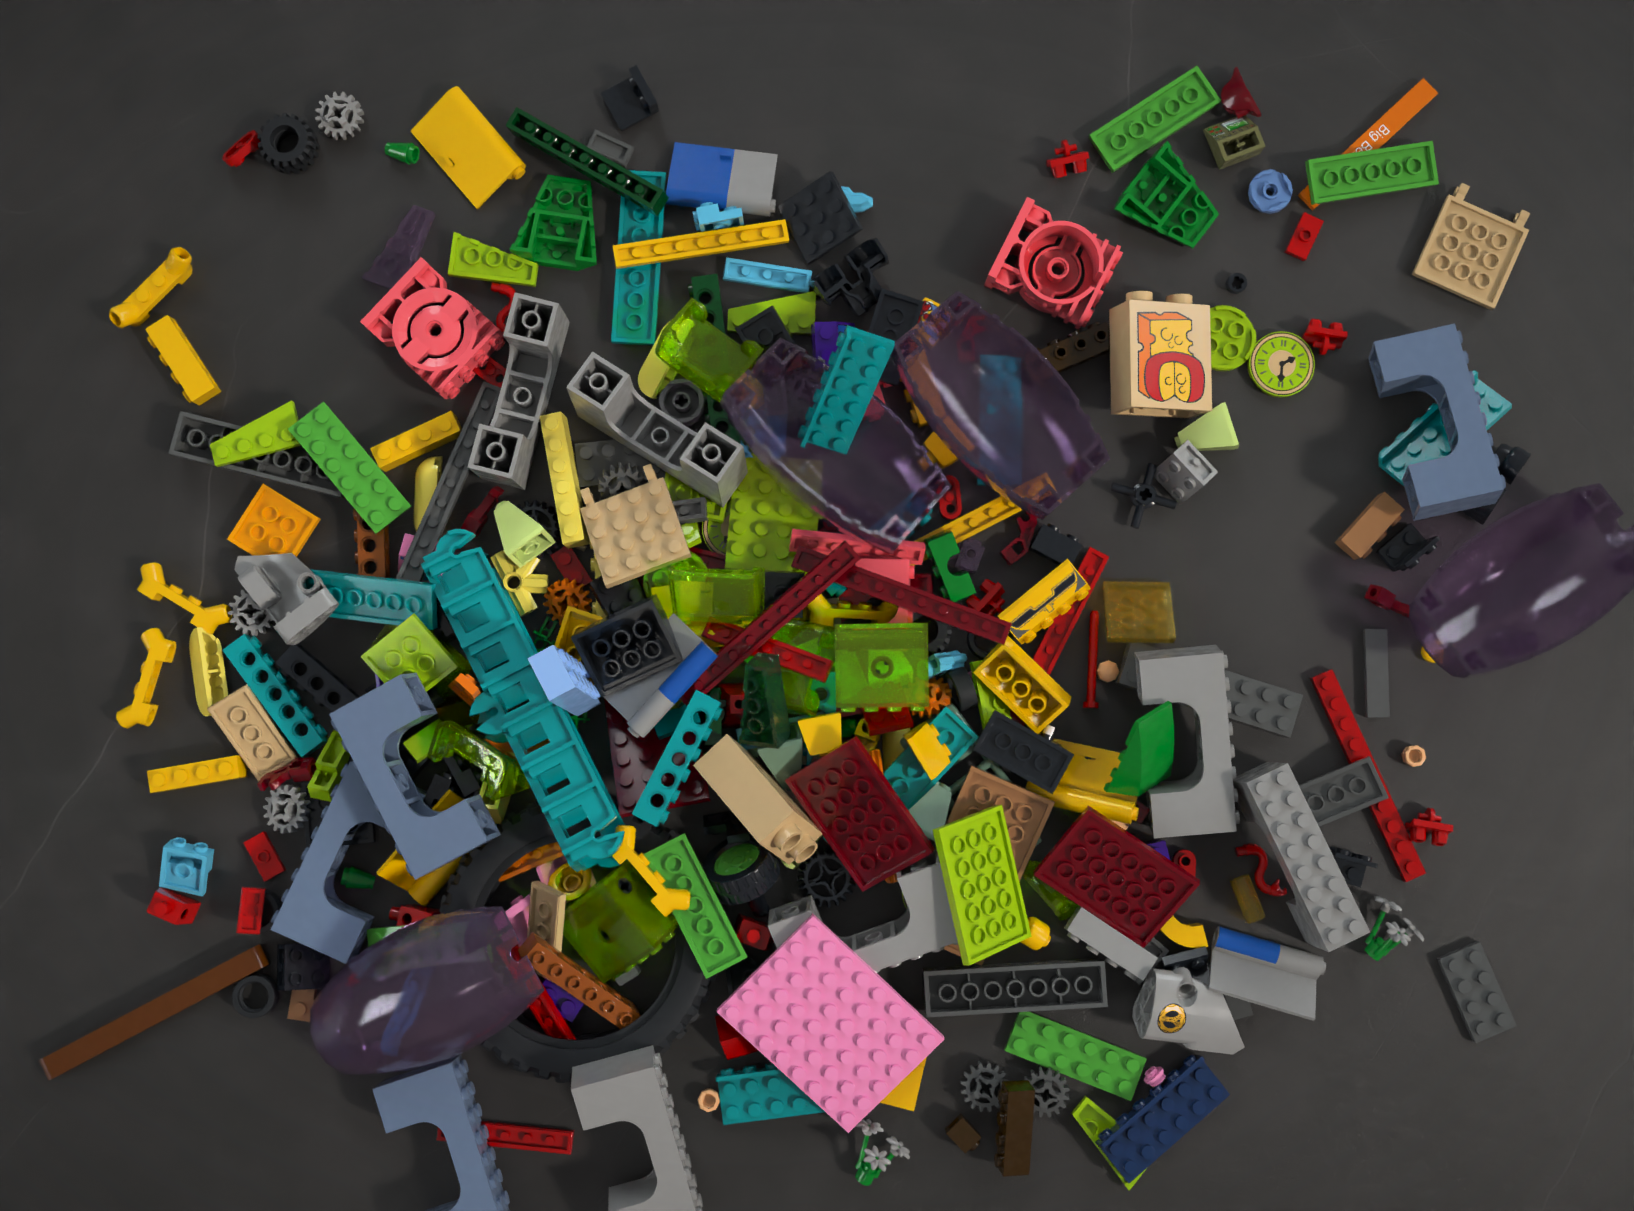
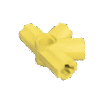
[490,550,549,617]

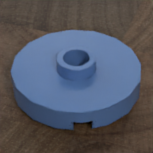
[1248,169,1293,214]

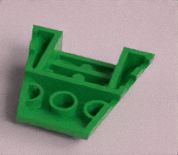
[1114,141,1219,248]
[509,175,597,271]
[1104,701,1174,797]

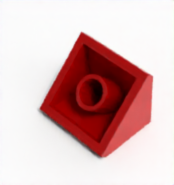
[715,1015,759,1060]

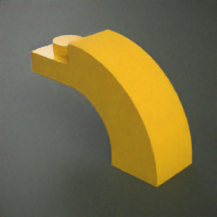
[1159,916,1208,948]

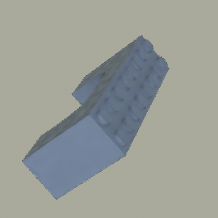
[1368,323,1506,521]
[329,673,501,880]
[271,761,427,964]
[372,1054,510,1211]

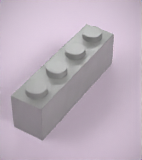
[1064,905,1158,981]

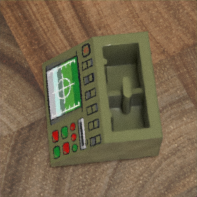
[1203,115,1266,170]

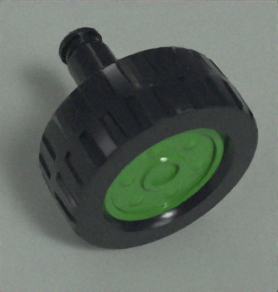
[702,833,780,918]

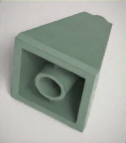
[755,722,803,791]
[908,783,952,849]

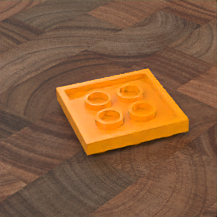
[227,484,321,557]

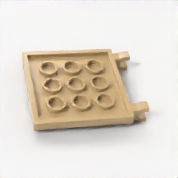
[1412,183,1530,310]
[580,464,692,589]

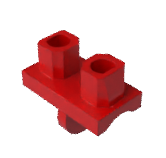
[1046,139,1089,178]
[1302,318,1348,355]
[966,579,1005,616]
[1405,808,1453,846]

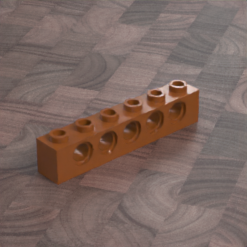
[353,509,390,578]
[518,932,641,1029]

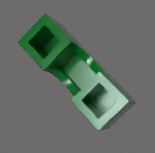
[924,529,976,602]

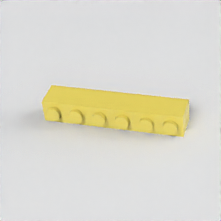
[540,411,590,549]

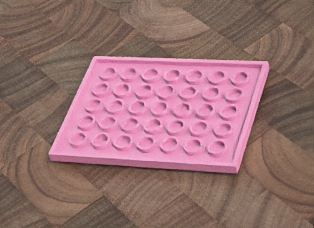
[717,914,945,1133]

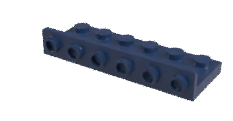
[1095,1054,1230,1183]

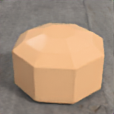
[1097,660,1119,683]
[1402,745,1426,767]
[697,1088,720,1112]

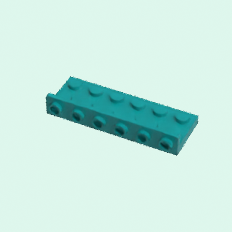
[798,325,895,454]
[1378,370,1512,486]
[716,1063,825,1125]

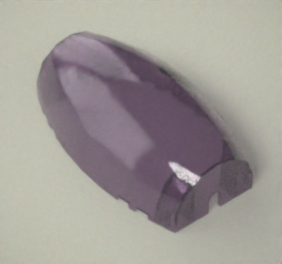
[891,291,1110,520]
[720,338,951,555]
[1409,483,1634,679]
[310,907,544,1075]

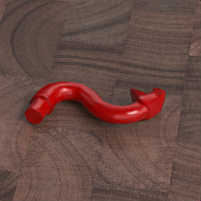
[491,282,516,333]
[1235,844,1287,897]

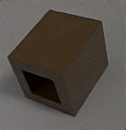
[945,1113,981,1153]

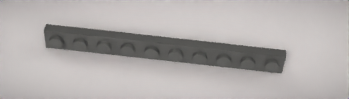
[396,381,501,582]

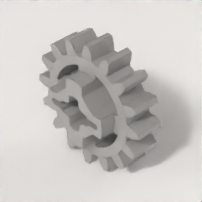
[315,91,364,140]
[228,590,274,636]
[263,784,311,834]

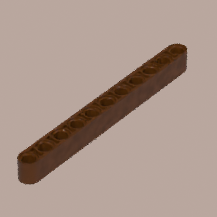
[38,944,270,1081]

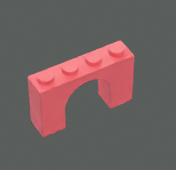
[853,558,915,651]

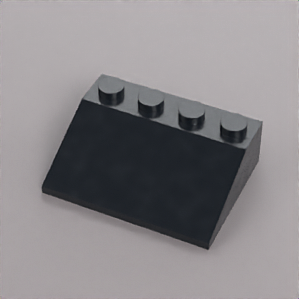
[571,594,683,697]

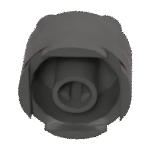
[659,379,705,427]

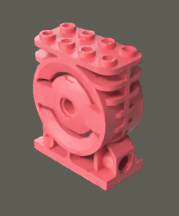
[984,197,1123,330]
[360,257,505,399]

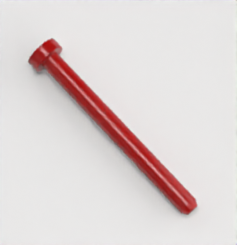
[1083,611,1099,708]

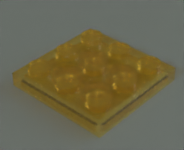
[1102,581,1176,643]

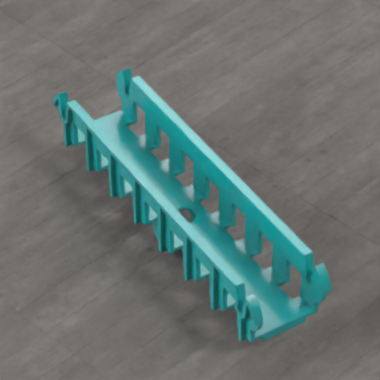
[421,529,627,872]

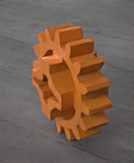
[543,578,592,625]
[904,677,952,719]

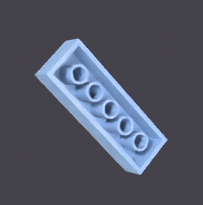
[528,645,601,716]

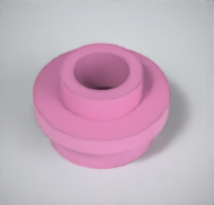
[1144,1066,1166,1087]

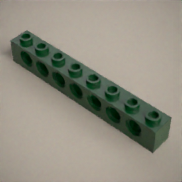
[505,107,669,217]
[688,274,740,444]

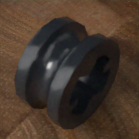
[1225,273,1247,294]

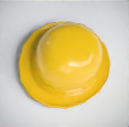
[548,863,592,900]

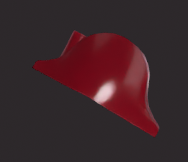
[1221,67,1262,119]

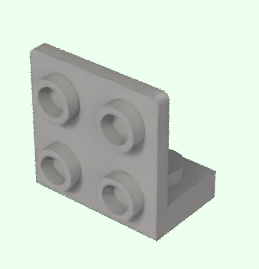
[1154,440,1218,505]

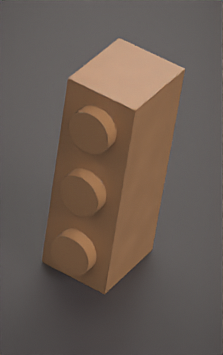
[1334,492,1405,560]

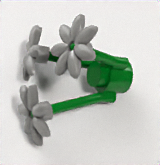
[1365,896,1424,961]
[855,1119,910,1186]

